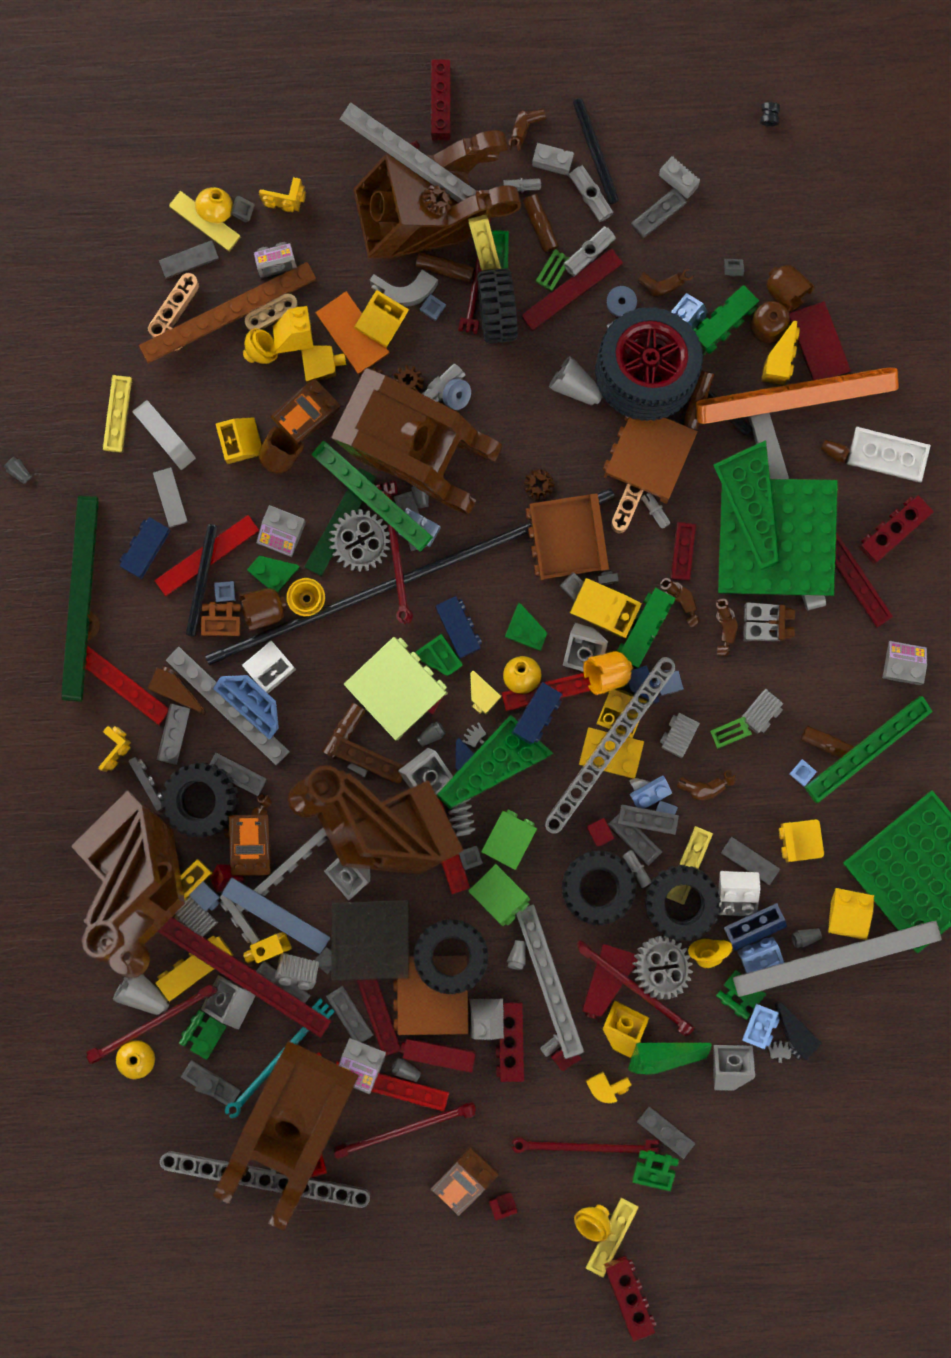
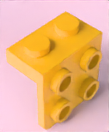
[259,177,306,212]
[98,726,131,772]
[779,820,824,862]

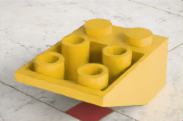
[762,321,800,385]
[570,578,642,638]

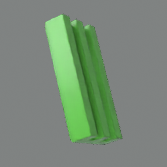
[536,249,570,292]
[710,716,752,749]

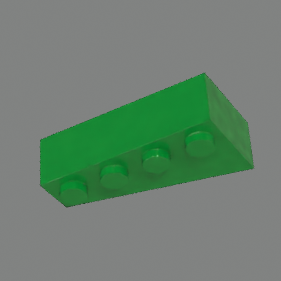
[693,285,759,356]
[617,587,676,669]

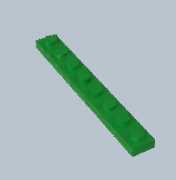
[311,441,433,552]
[805,696,933,803]

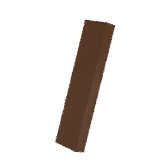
[330,736,404,785]

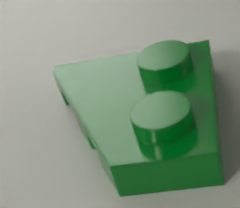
[247,556,300,593]

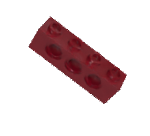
[431,59,450,140]
[859,495,934,564]
[496,1002,524,1082]
[603,1256,656,1342]

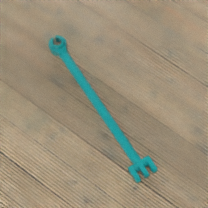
[225,998,335,1118]

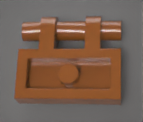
[201,602,241,637]

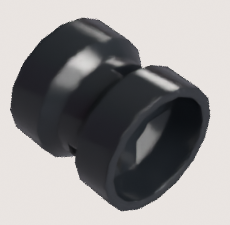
[760,102,780,126]

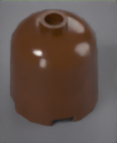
[766,264,815,312]
[750,301,790,344]
[259,426,304,474]
[239,588,286,631]

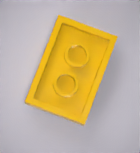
[579,727,644,779]

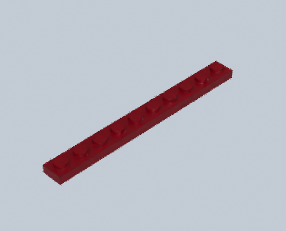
[157,917,331,1038]

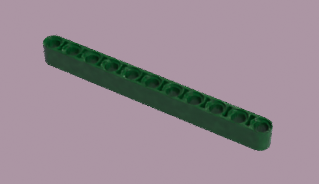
[61,495,99,702]

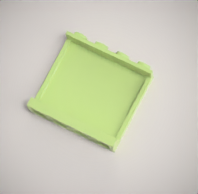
[344,637,448,741]

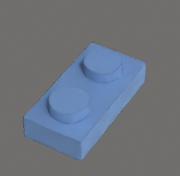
[630,776,672,809]

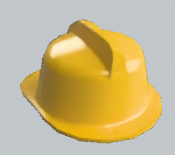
[688,939,733,968]

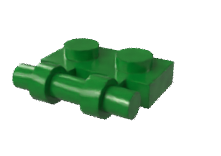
[716,970,766,1020]
[179,1010,227,1060]
[632,1150,679,1191]

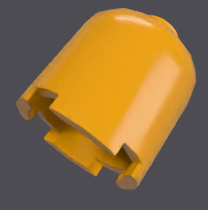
[583,651,633,695]

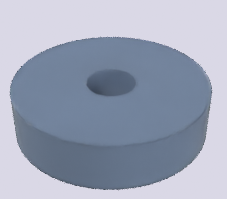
[606,286,637,317]
[442,378,471,410]

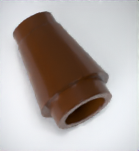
[821,439,851,463]

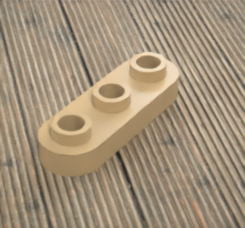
[245,294,298,330]

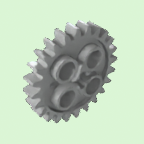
[328,509,390,572]
[633,936,693,1000]

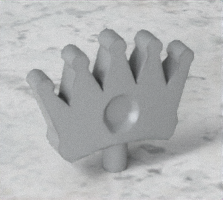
[462,722,486,748]
[768,1041,792,1063]

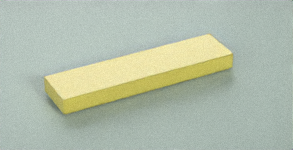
[169,191,240,252]
[468,214,501,271]
[103,375,132,453]
[666,826,713,905]
[586,1197,639,1277]

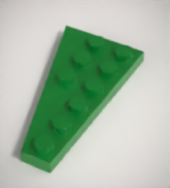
[713,440,779,569]
[436,715,553,809]

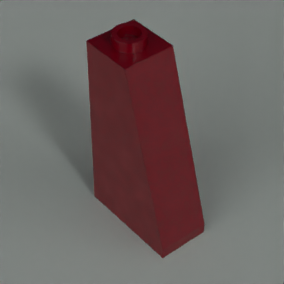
[582,944,638,1019]
[400,1038,475,1072]

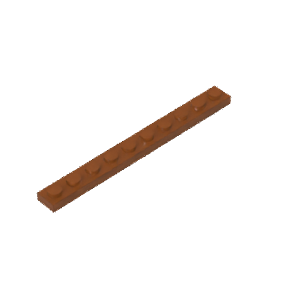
[139,262,316,363]

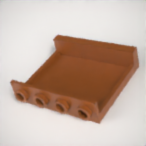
[603,416,698,504]
[525,493,609,580]
[393,955,468,1035]

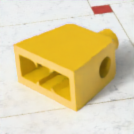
[301,346,346,384]
[243,932,292,963]

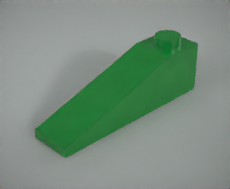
[628,1043,712,1074]

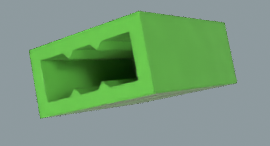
[481,810,537,870]
[469,864,531,926]

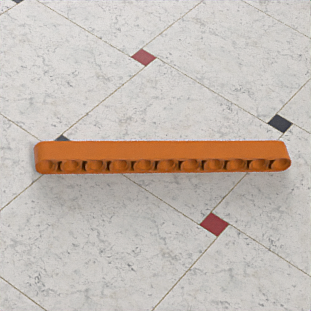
[696,368,899,424]

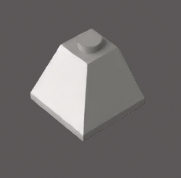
[563,623,608,672]
[324,858,370,901]
[469,999,504,1040]
[713,1045,755,1090]

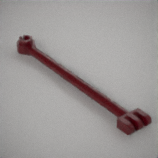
[458,218,491,334]
[376,480,413,624]
[577,941,695,1036]
[86,985,218,1064]
[334,1102,476,1159]
[511,1137,659,1160]

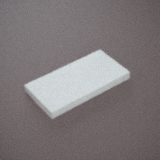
[847,427,931,483]

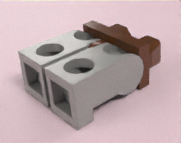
[743,603,795,641]

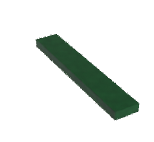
[305,468,377,577]

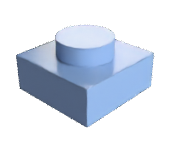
[789,759,817,787]

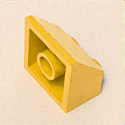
[273,306,314,354]
[828,888,874,940]

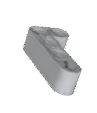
[132,400,196,470]

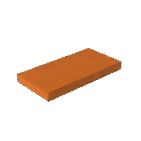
[315,291,390,375]

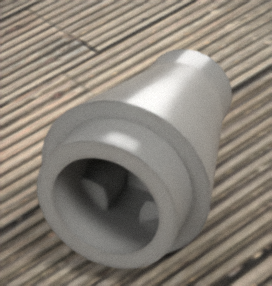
[507,940,526,970]

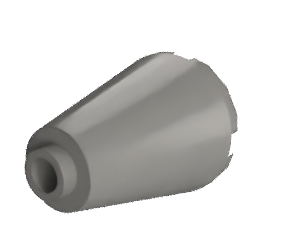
[549,356,602,406]
[113,974,169,1015]

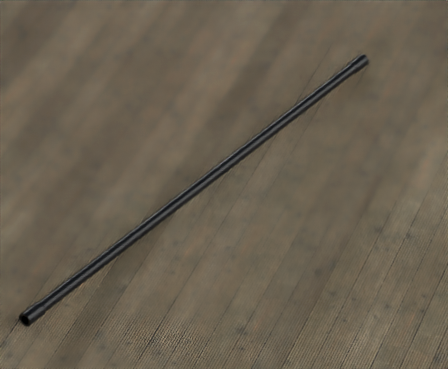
[205,488,615,665]

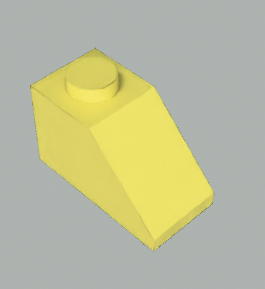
[470,671,501,714]

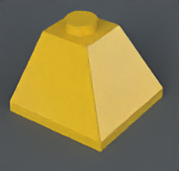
[603,1001,649,1058]

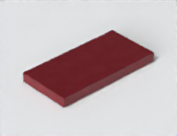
[789,301,851,381]

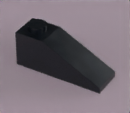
[775,1002,822,1060]

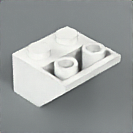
[242,641,296,693]
[718,871,760,916]

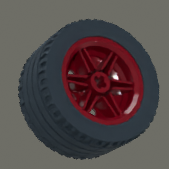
[595,307,703,421]

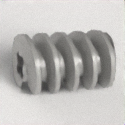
[448,798,475,836]

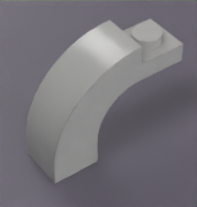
[370,270,438,307]

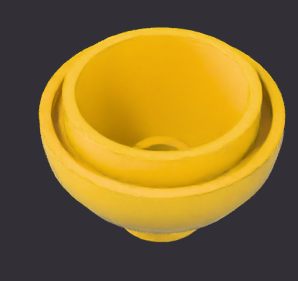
[195,187,233,223]
[243,328,278,364]
[287,578,325,616]
[503,656,542,694]
[116,1040,155,1079]
[574,1205,611,1242]

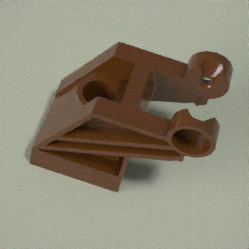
[353,130,521,258]
[331,368,503,515]
[288,766,464,874]
[71,790,185,979]
[213,1041,359,1231]

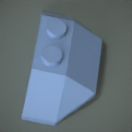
[213,675,279,740]

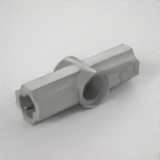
[569,165,613,222]
[563,226,616,277]
[423,363,466,402]

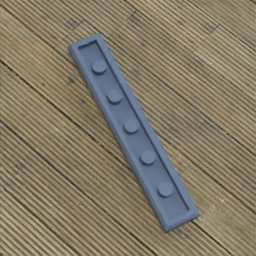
[221,877,330,954]

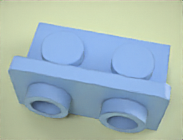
[671,293,708,329]
[737,937,784,973]
[742,1004,780,1049]

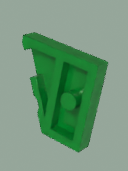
[505,603,547,651]
[415,634,464,676]

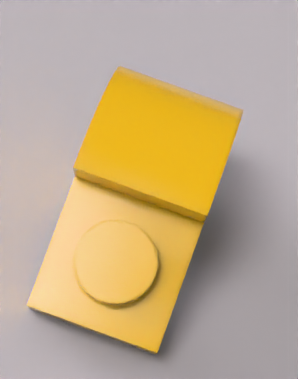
[586,1072,631,1103]

